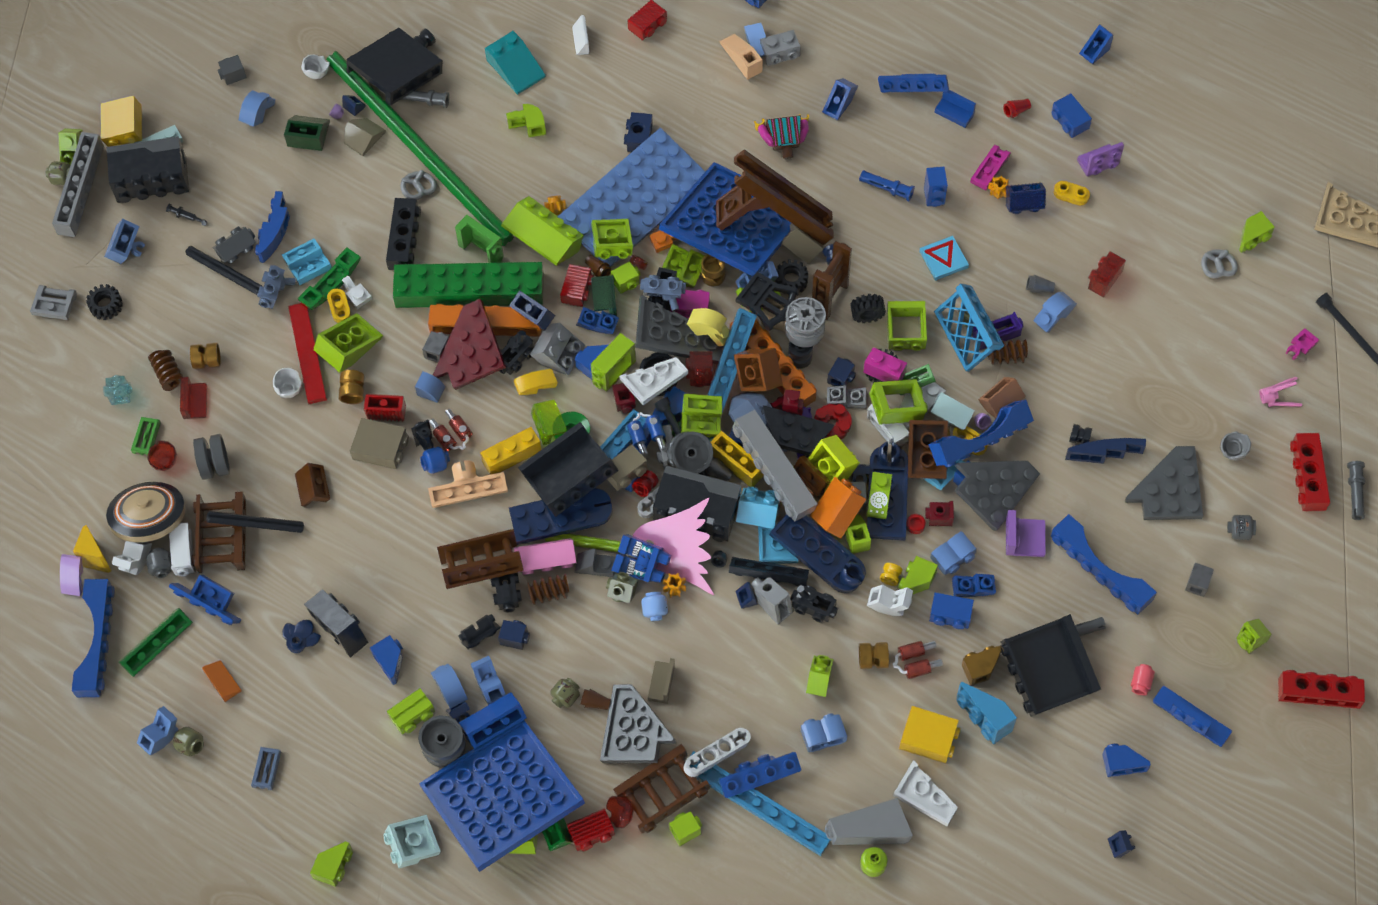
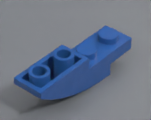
[255,191,290,263]

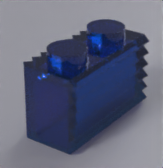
[1006,182,1046,214]

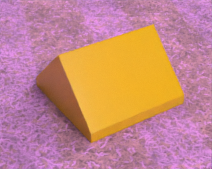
[73,525,112,573]

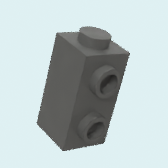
[212,226,256,264]

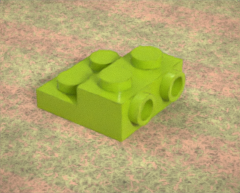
[591,219,633,259]

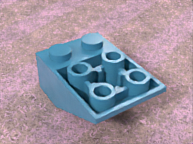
[956,682,1017,744]

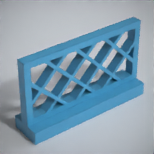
[934,283,1004,372]

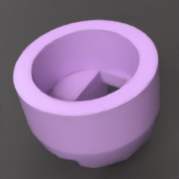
[329,103,344,119]
[974,413,991,430]

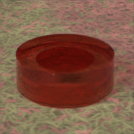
[629,255,648,270]

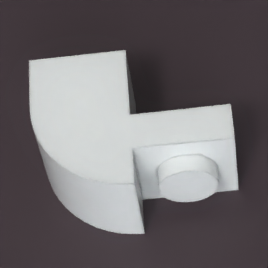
[112,541,152,575]
[867,585,913,616]

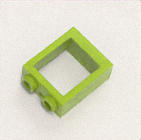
[887,301,927,351]
[591,333,636,392]
[869,379,928,425]

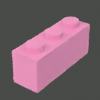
[514,538,576,575]

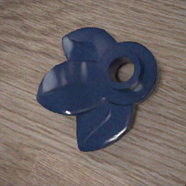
[282,620,321,653]

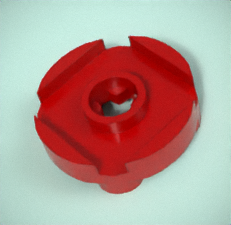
[814,404,852,440]

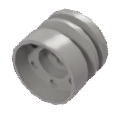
[785,297,826,347]

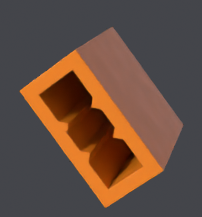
[810,477,866,539]

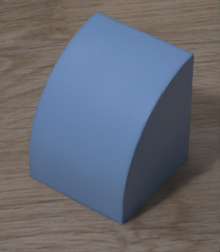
[415,371,445,403]

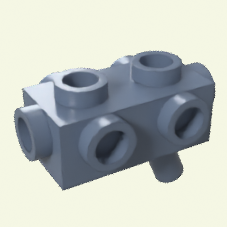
[257,265,296,309]
[640,275,686,311]

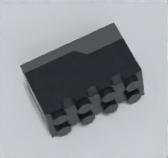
[106,136,189,203]
[653,466,741,542]

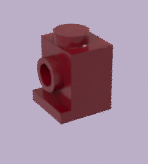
[612,383,636,413]
[783,389,804,416]
[925,501,954,527]

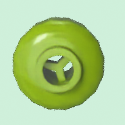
[860,847,888,877]

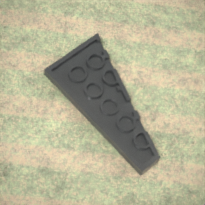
[635,295,747,364]

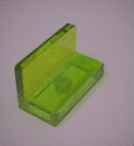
[531,400,567,445]

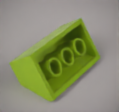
[501,196,584,266]

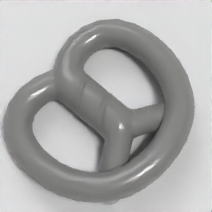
[400,170,437,200]
[1201,249,1238,278]

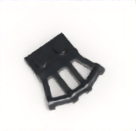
[736,272,799,331]

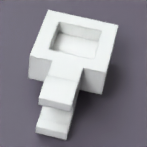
[342,276,372,310]

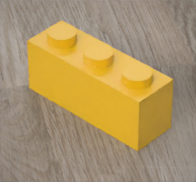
[480,427,542,475]
[710,431,764,487]

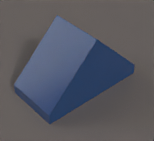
[1079,24,1114,64]

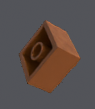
[734,348,783,391]

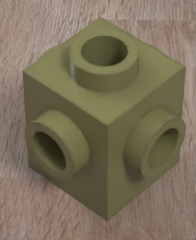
[606,572,639,603]

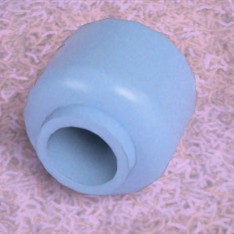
[641,592,668,621]

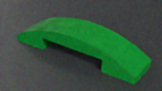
[298,247,361,310]

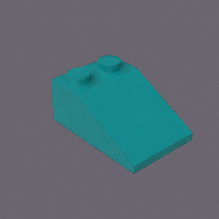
[485,30,546,95]

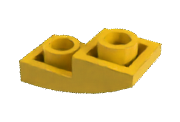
[514,369,558,395]

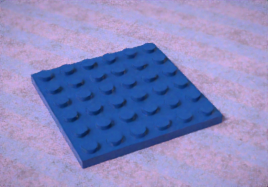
[659,162,791,276]
[419,720,585,872]

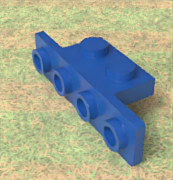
[878,74,949,93]
[169,575,241,625]
[1153,686,1232,747]
[719,752,802,798]

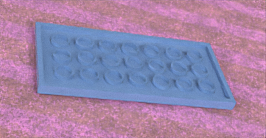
[557,128,705,268]

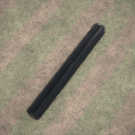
[185,246,262,295]
[206,511,304,533]

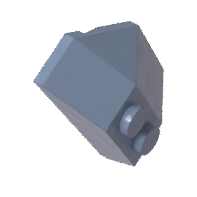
[728,392,787,452]

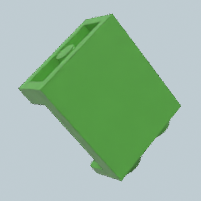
[455,215,504,263]

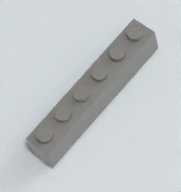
[732,410,817,522]

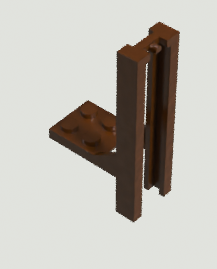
[716,149,834,245]

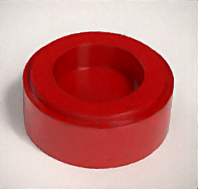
[906,514,926,534]

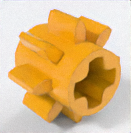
[988,176,1011,199]
[544,195,567,216]
[663,573,686,598]

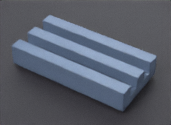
[251,747,281,790]

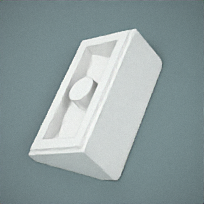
[572,15,590,55]

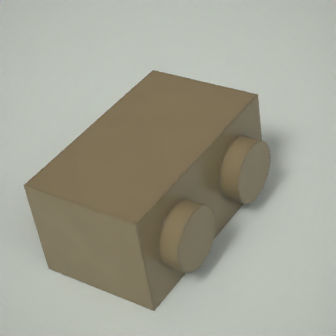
[607,445,648,491]

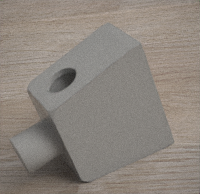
[751,578,793,624]

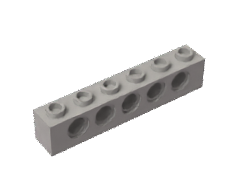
[52,132,104,237]

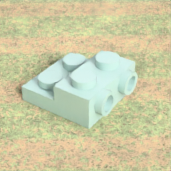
[383,815,441,868]

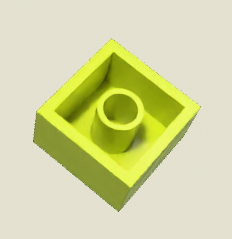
[808,435,860,491]

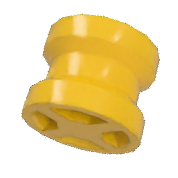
[880,563,903,586]

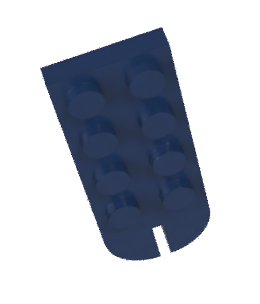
[867,441,908,541]
[509,488,613,545]
[769,514,866,593]

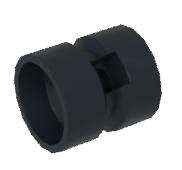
[788,342,813,369]

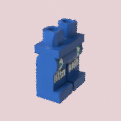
[611,534,671,583]

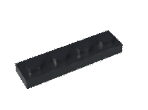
[729,557,809,586]

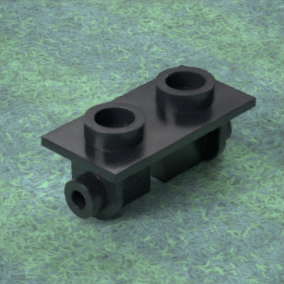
[411,419,434,451]
[458,614,501,649]

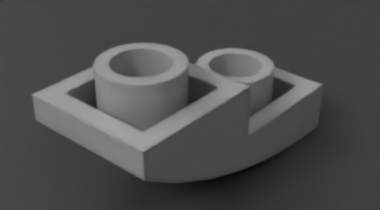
[827,386,867,408]
[657,425,672,469]

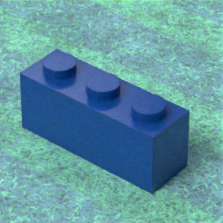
[459,692,527,749]

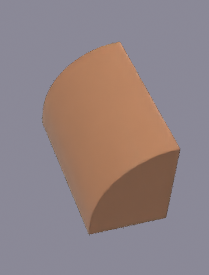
[978,377,1026,418]

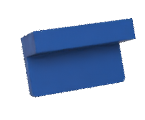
[934,90,976,128]

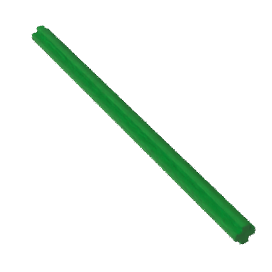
[326,51,514,246]

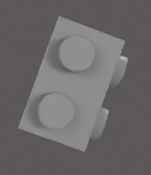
[760,30,800,66]

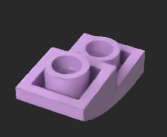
[60,554,83,596]

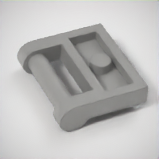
[30,285,77,320]

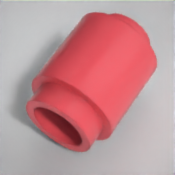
[1131,664,1155,696]

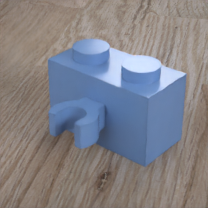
[104,219,145,264]

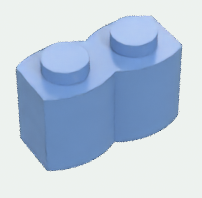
[930,531,976,575]
[800,713,847,752]

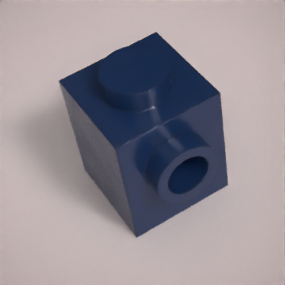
[827,357,856,386]
[498,620,530,650]

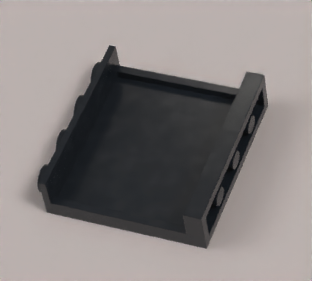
[347,27,443,106]
[518,422,619,517]
[1000,614,1101,717]

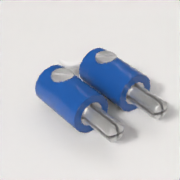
[627,412,666,456]

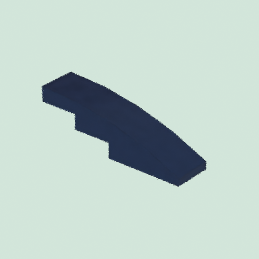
[1065,438,1146,464]

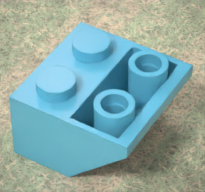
[736,487,780,529]

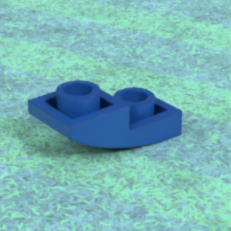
[576,307,619,334]
[952,574,996,597]

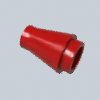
[1003,98,1031,118]

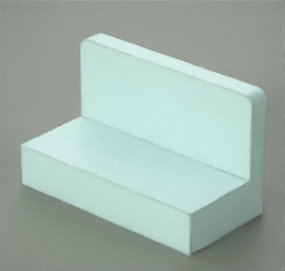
[931,392,975,430]

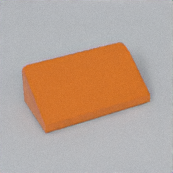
[202,660,242,702]

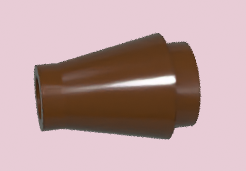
[585,255,611,280]
[580,689,611,711]

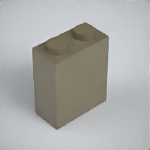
[350,418,409,469]

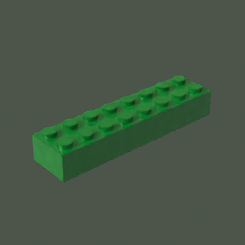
[393,262,544,308]

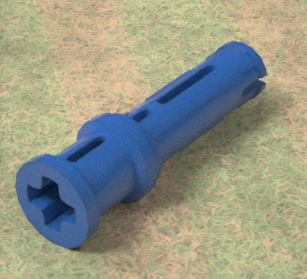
[859,170,915,202]

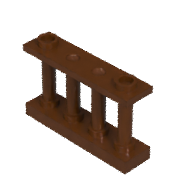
[812,241,852,320]
[192,491,246,573]
[437,529,524,589]
[613,744,710,834]

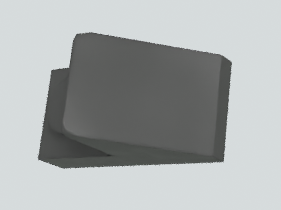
[575,548,616,577]

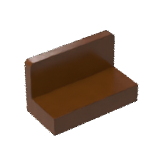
[793,456,830,497]
[295,463,330,507]

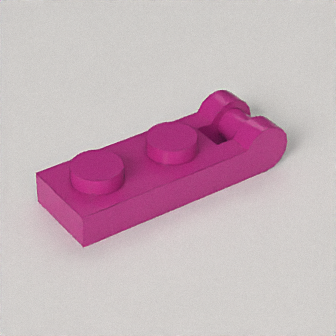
[970,145,1011,190]

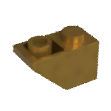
[962,646,1001,686]

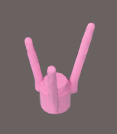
[1259,377,1302,407]

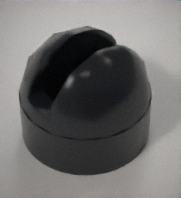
[711,550,727,568]

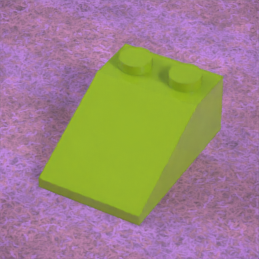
[313,313,383,373]

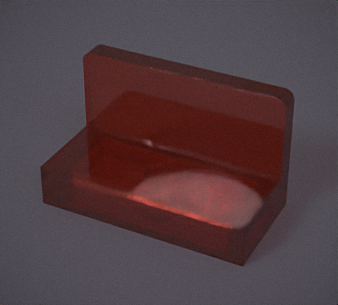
[180,377,207,419]

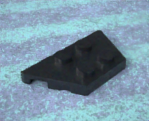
[761,405,834,456]

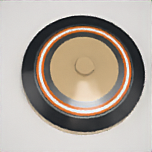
[106,482,186,542]

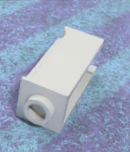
[867,404,909,447]
[169,522,195,576]

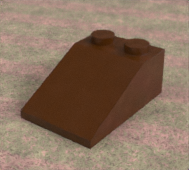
[908,420,950,479]

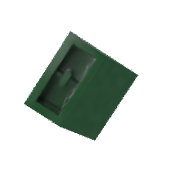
[284,115,330,151]

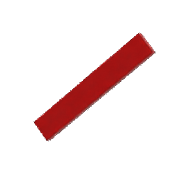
[288,303,327,404]

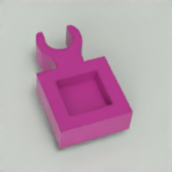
[1286,328,1319,360]

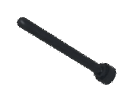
[1316,293,1378,365]
[654,397,708,476]

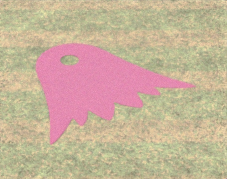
[633,498,714,595]

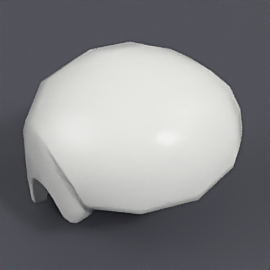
[301,54,330,79]
[273,368,302,398]

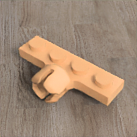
[428,460,508,508]

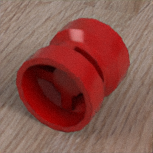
[632,470,659,497]

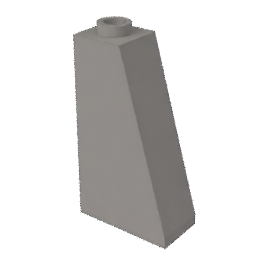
[825,798,913,845]

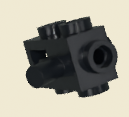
[499,331,534,375]
[491,572,522,613]
[790,584,838,623]

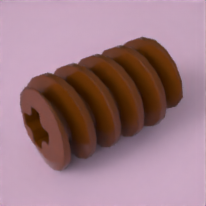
[988,339,1028,365]
[148,350,184,391]
[527,574,569,605]

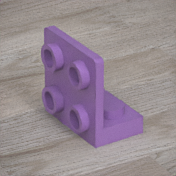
[1077,142,1124,177]
[1006,510,1046,557]

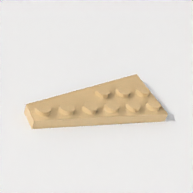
[1314,182,1378,248]

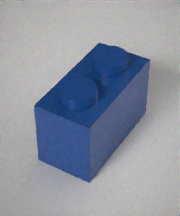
[1051,93,1092,138]
[924,166,948,207]
[929,592,974,629]

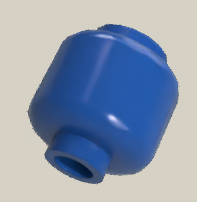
[420,447,450,474]

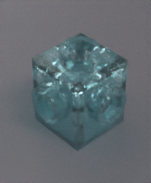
[103,375,132,405]

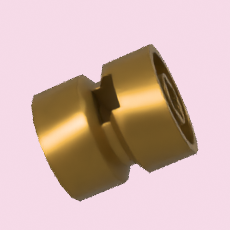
[701,254,725,287]
[190,343,221,369]
[339,370,365,404]
[859,642,889,669]

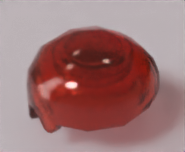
[147,441,177,471]
[606,796,634,828]

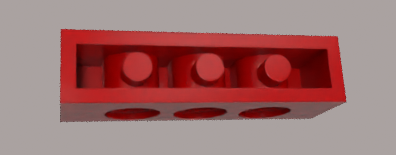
[1290,433,1330,511]
[1278,670,1365,709]

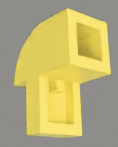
[687,308,730,346]

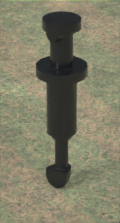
[166,203,207,226]

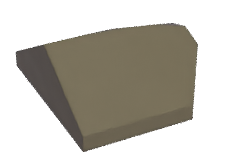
[344,118,386,156]

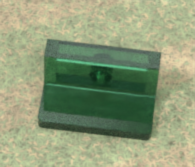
[591,275,617,316]

